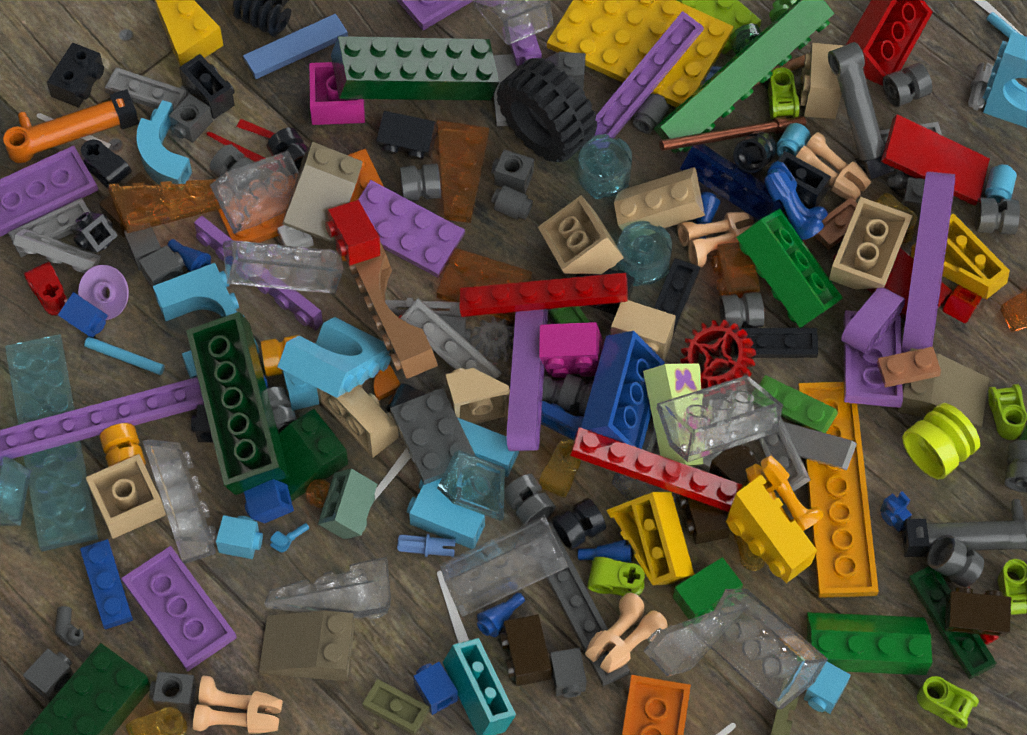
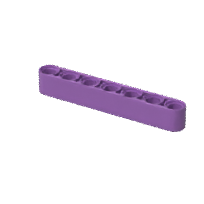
[901,172,955,353]
[507,309,548,451]

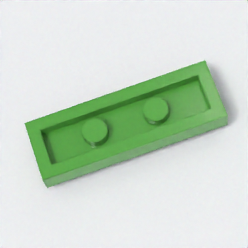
[751,375,838,433]

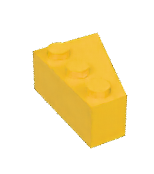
[154,0,224,67]
[911,213,1010,300]
[726,474,817,584]
[606,492,695,585]

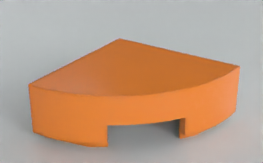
[374,364,400,401]

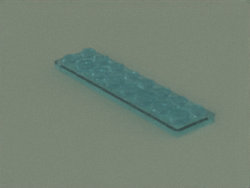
[5,334,99,552]

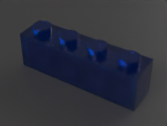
[680,144,785,220]

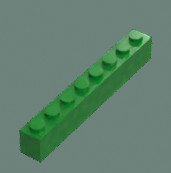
[654,0,835,153]

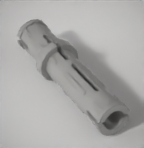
[386,298,465,318]

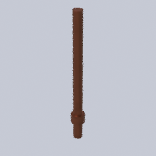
[659,116,806,151]

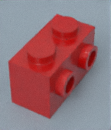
[325,200,380,266]

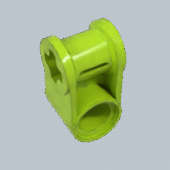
[768,67,799,119]
[988,384,1027,440]
[587,557,645,596]
[997,559,1027,615]
[917,676,979,729]

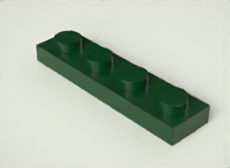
[907,566,997,680]

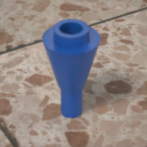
[696,192,721,239]
[167,239,211,272]
[578,539,632,562]
[477,592,525,637]

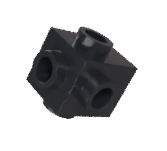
[70,212,118,253]

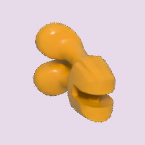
[746,455,824,531]

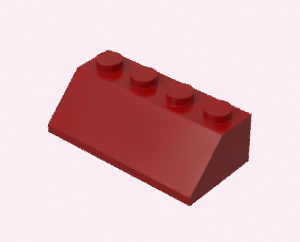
[846,0,933,86]

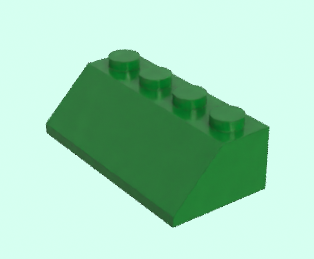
[736,209,843,328]
[807,612,932,675]

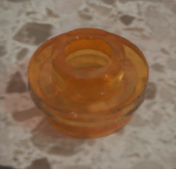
[306,479,330,508]

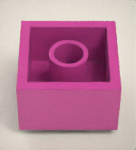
[309,62,365,125]
[539,322,604,378]

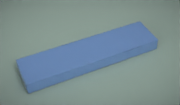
[243,14,348,79]

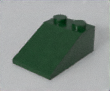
[279,408,349,501]

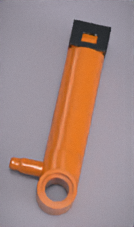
[3,89,139,163]

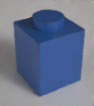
[58,292,109,338]
[244,479,294,524]
[413,661,458,715]

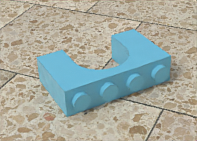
[983,32,1027,128]
[153,263,260,379]
[278,317,391,398]
[407,417,519,550]

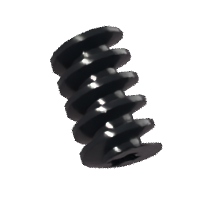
[232,0,292,37]

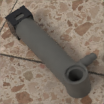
[828,42,895,180]
[901,499,1027,557]

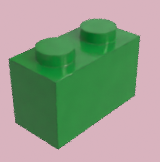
[673,557,743,625]

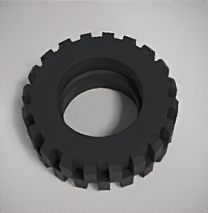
[497,58,597,162]

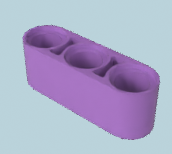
[841,288,906,354]

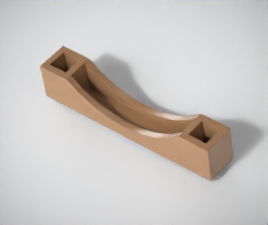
[346,242,438,379]

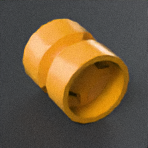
[261,335,300,377]
[99,423,146,467]

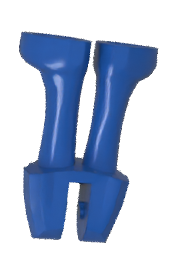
[765,161,828,240]

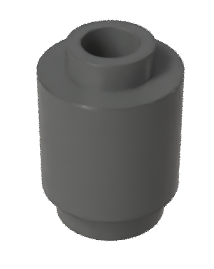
[633,94,669,134]
[491,185,533,220]

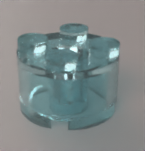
[577,134,632,199]
[616,221,672,286]

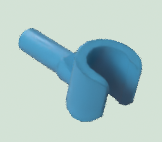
[270,523,310,552]

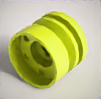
[902,403,980,480]

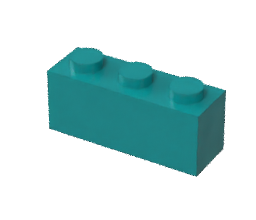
[442,638,516,735]

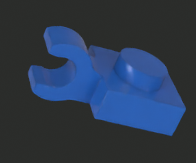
[880,491,912,532]

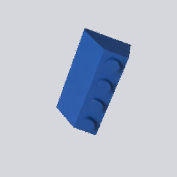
[581,331,665,449]

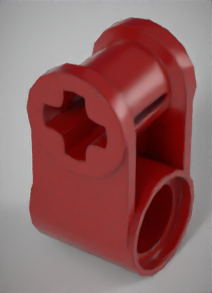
[23,261,67,316]

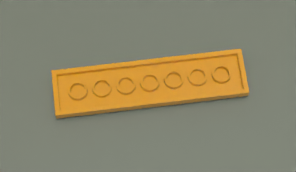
[797,382,879,598]

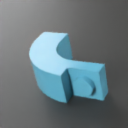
[137,100,192,194]

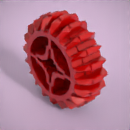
[680,319,756,395]

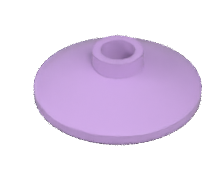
[78,265,129,320]

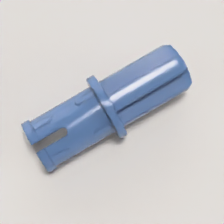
[397,534,456,558]

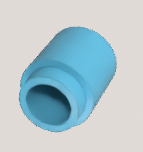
[777,123,811,157]
[985,164,1017,203]

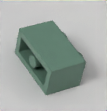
[318,468,378,539]

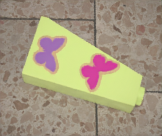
[643,364,703,467]

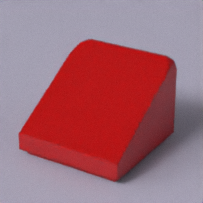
[943,285,982,323]

